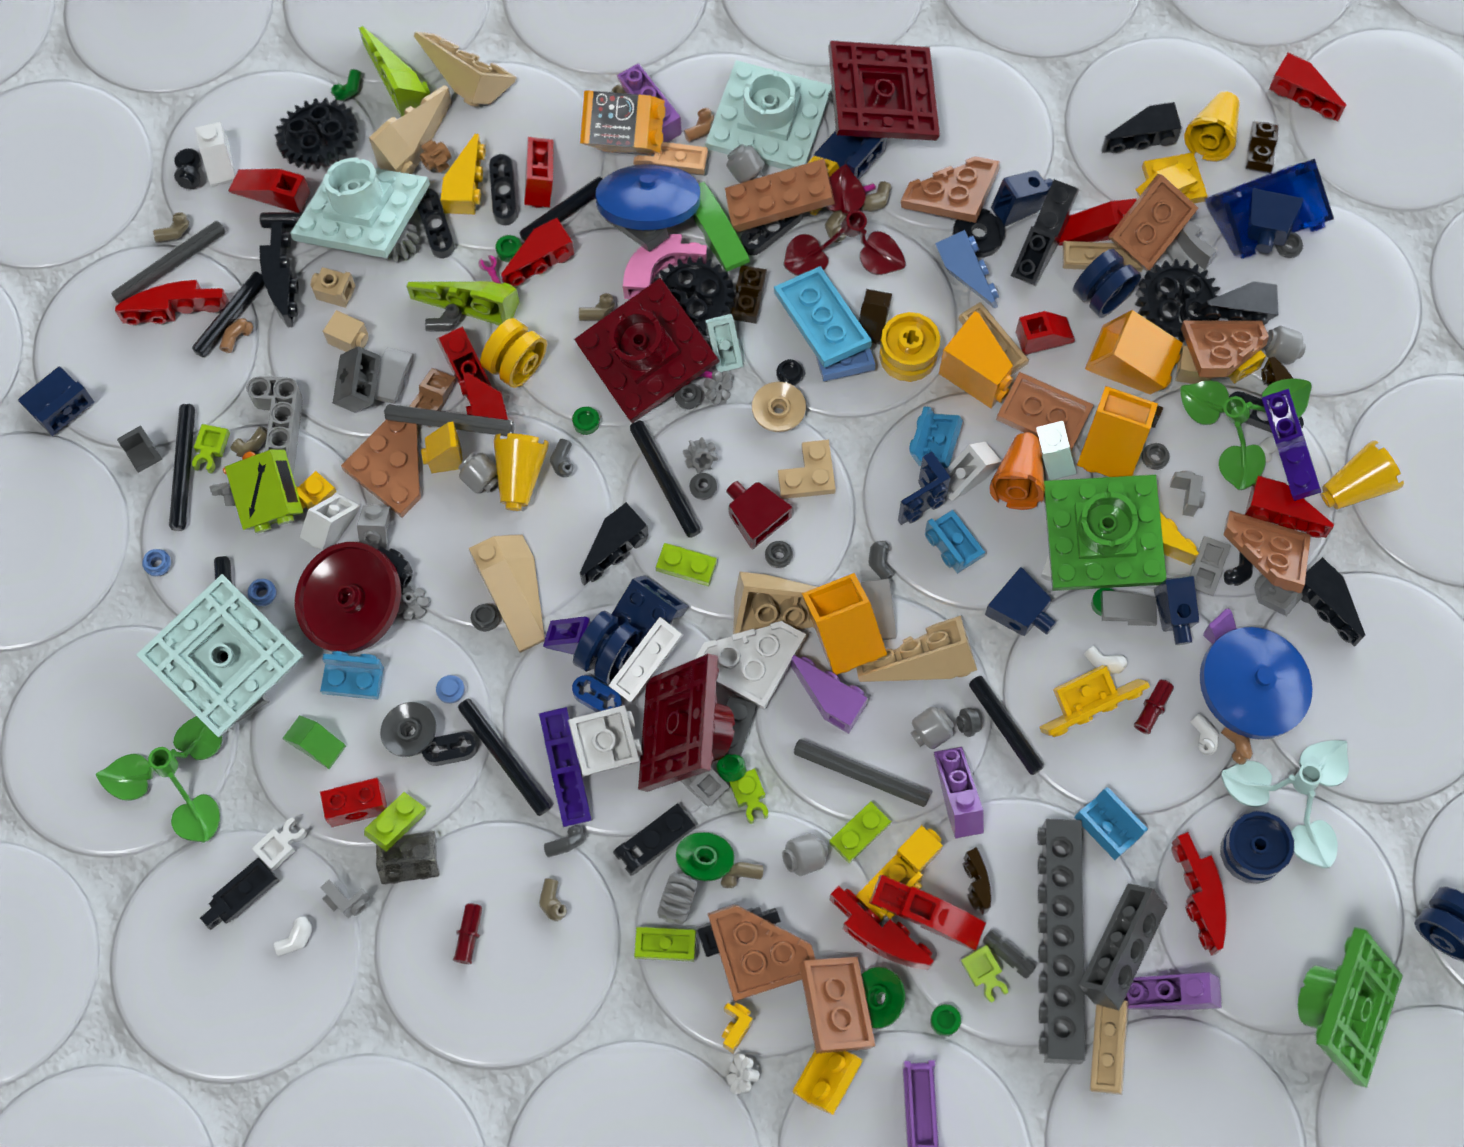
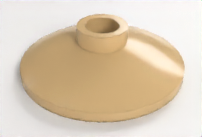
[752,382,806,432]

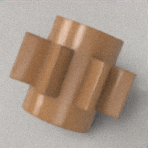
[419,140,452,173]

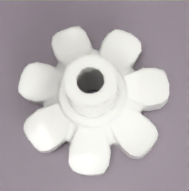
[726,1054,760,1094]

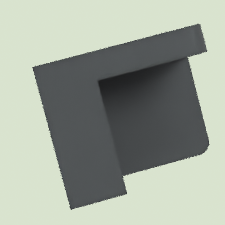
[117,425,162,473]

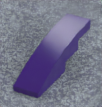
[539,707,592,827]

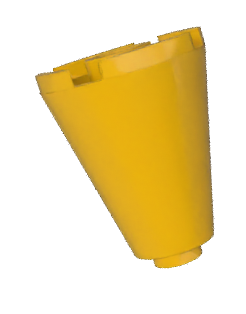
[1184,91,1240,161]
[494,433,549,511]
[1321,440,1404,509]

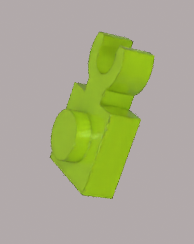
[192,424,230,474]
[729,769,768,824]
[960,945,1008,1002]

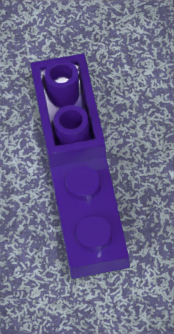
[1261,389,1322,501]

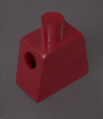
[726,481,792,550]

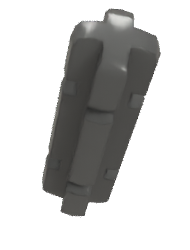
[983,930,1036,978]

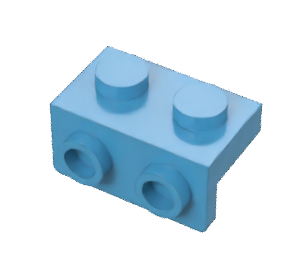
[909,406,963,468]
[925,510,985,573]
[1074,787,1148,860]

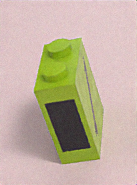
[224,450,304,533]

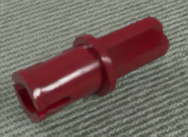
[1134,680,1174,735]
[453,903,482,964]

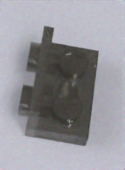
[376,831,440,884]

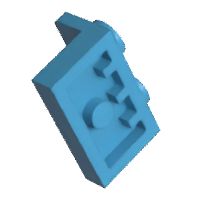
[320,651,384,700]

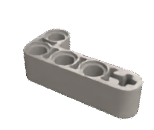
[246,376,303,475]

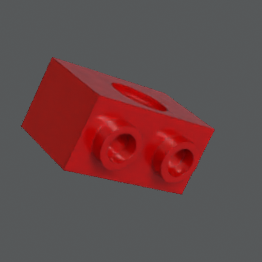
[320,778,387,827]

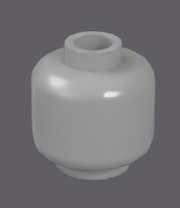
[726,144,765,183]
[1263,326,1306,365]
[458,453,498,493]
[911,707,955,749]
[782,833,828,876]

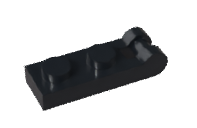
[613,803,696,876]

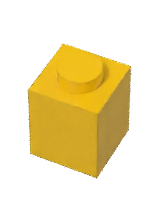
[896,825,943,873]

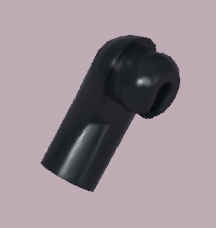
[1224,552,1253,586]

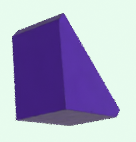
[543,616,591,655]

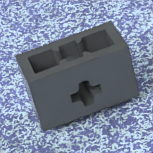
[332,346,381,413]

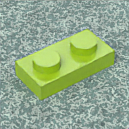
[655,543,717,587]
[364,792,426,851]
[829,801,891,864]
[634,927,696,962]

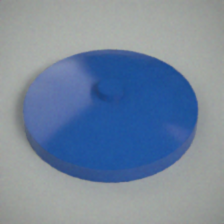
[596,164,701,230]
[1200,627,1313,739]

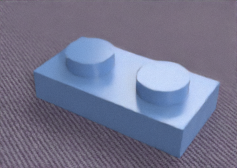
[817,348,875,381]

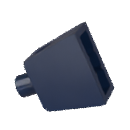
[991,170,1053,227]
[1247,188,1304,253]
[985,567,1057,636]
[1154,576,1199,645]

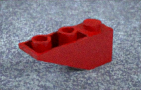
[1269,52,1347,122]
[228,169,310,212]
[501,218,574,287]
[436,326,491,403]
[1245,476,1334,538]

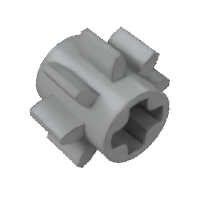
[682,437,718,473]

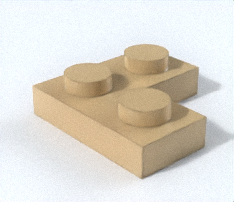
[778,440,836,499]

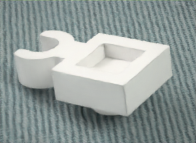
[252,818,307,871]

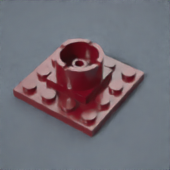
[828,41,940,141]
[574,277,720,423]
[638,653,735,792]

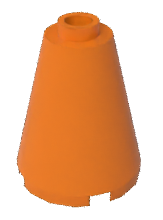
[989,432,1045,510]

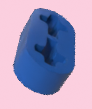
[572,675,622,712]

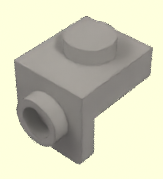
[1170,471,1205,517]
[357,505,391,548]
[1254,575,1303,617]
[320,880,370,919]

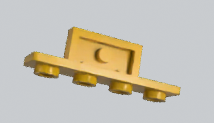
[1039,665,1150,737]

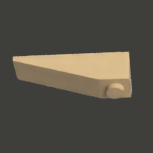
[414,32,517,106]
[369,85,452,174]
[469,534,545,653]
[733,572,817,634]
[857,616,977,682]

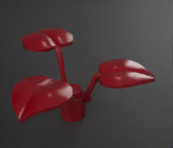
[783,165,906,276]

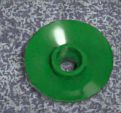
[676,832,734,881]
[861,967,905,1029]

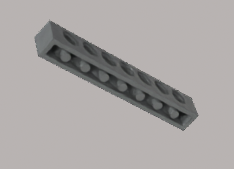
[1037,819,1085,1064]

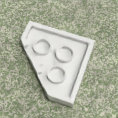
[695,621,806,710]

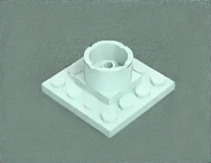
[705,60,832,170]
[290,158,430,258]
[136,574,304,737]

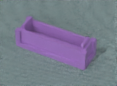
[902,1060,939,1147]

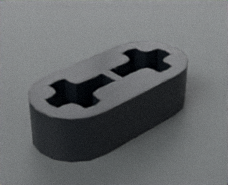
[422,732,477,766]

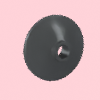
[380,702,436,757]

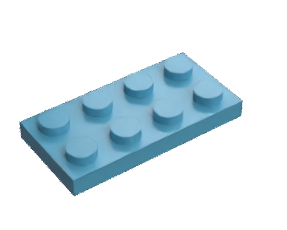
[774,266,872,368]

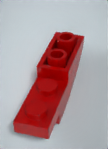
[115,280,229,325]
[1171,832,1226,956]
[869,875,986,951]
[829,886,934,970]

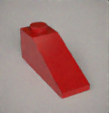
[524,137,553,208]
[1058,198,1137,246]

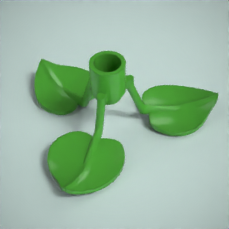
[1180,379,1312,490]
[96,716,223,843]

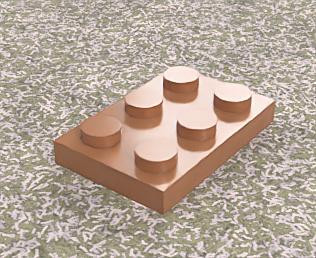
[1108,174,1198,271]
[996,372,1093,451]
[799,957,875,1054]

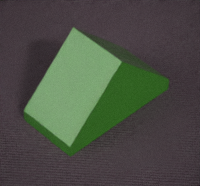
[282,715,346,769]

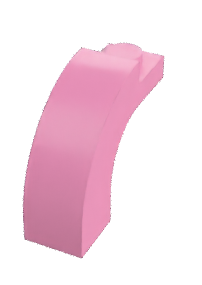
[623,234,707,299]

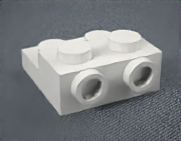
[568,705,642,777]

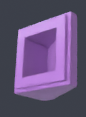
[1203,608,1237,644]

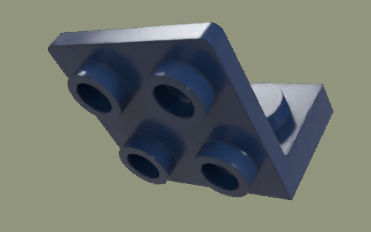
[814,130,886,180]
[18,367,94,436]
[898,451,951,525]
[612,575,689,647]

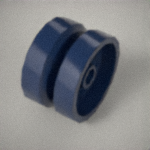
[1072,249,1141,318]
[573,611,640,684]
[1220,811,1294,884]
[1414,887,1464,962]

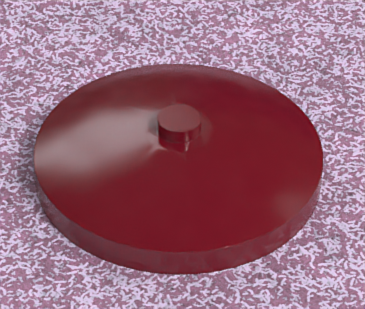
[294,542,401,654]

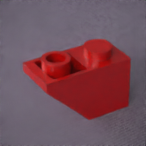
[1015,311,1075,355]
[459,372,508,420]

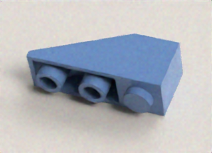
[935,230,999,308]

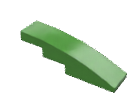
[693,182,750,272]

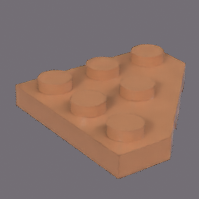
[901,156,1000,223]
[1181,321,1269,378]
[341,420,421,518]
[1223,511,1311,594]
[707,904,816,1001]

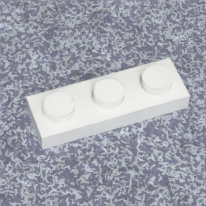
[608,617,684,703]

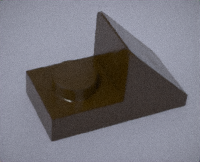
[859,289,892,345]

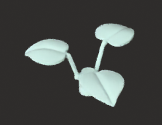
[1221,740,1349,869]

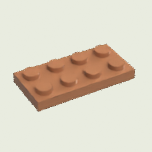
[725,159,835,233]

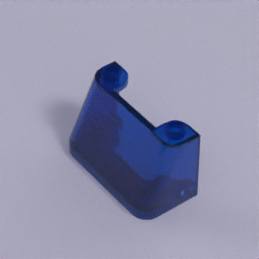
[1204,159,1334,259]

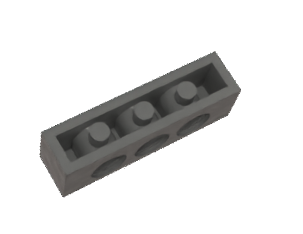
[1079,883,1167,1010]

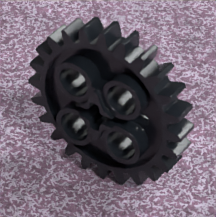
[275,98,359,170]
[653,256,736,337]
[1135,259,1221,343]

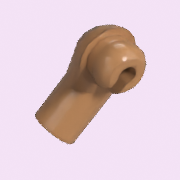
[684,108,714,142]
[219,318,253,353]
[1221,727,1253,765]

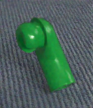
[331,69,362,101]

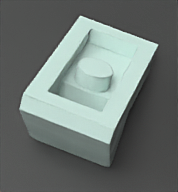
[705,314,743,372]
[1036,421,1077,480]

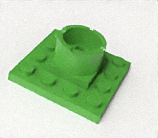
[1043,475,1166,591]
[1298,927,1403,1088]

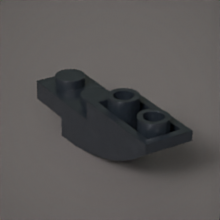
[1010,179,1079,286]
[260,222,299,327]

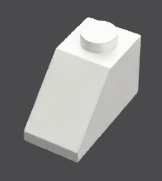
[195,122,235,187]
[946,442,1002,501]
[300,493,360,550]

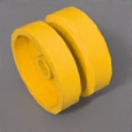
[879,312,941,382]
[480,318,547,388]

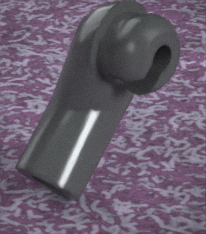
[425,304,461,331]
[550,439,573,477]
[868,541,895,580]
[544,825,586,857]

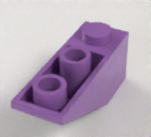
[617,63,682,142]
[791,655,867,734]
[934,747,984,839]
[1124,972,1222,1010]

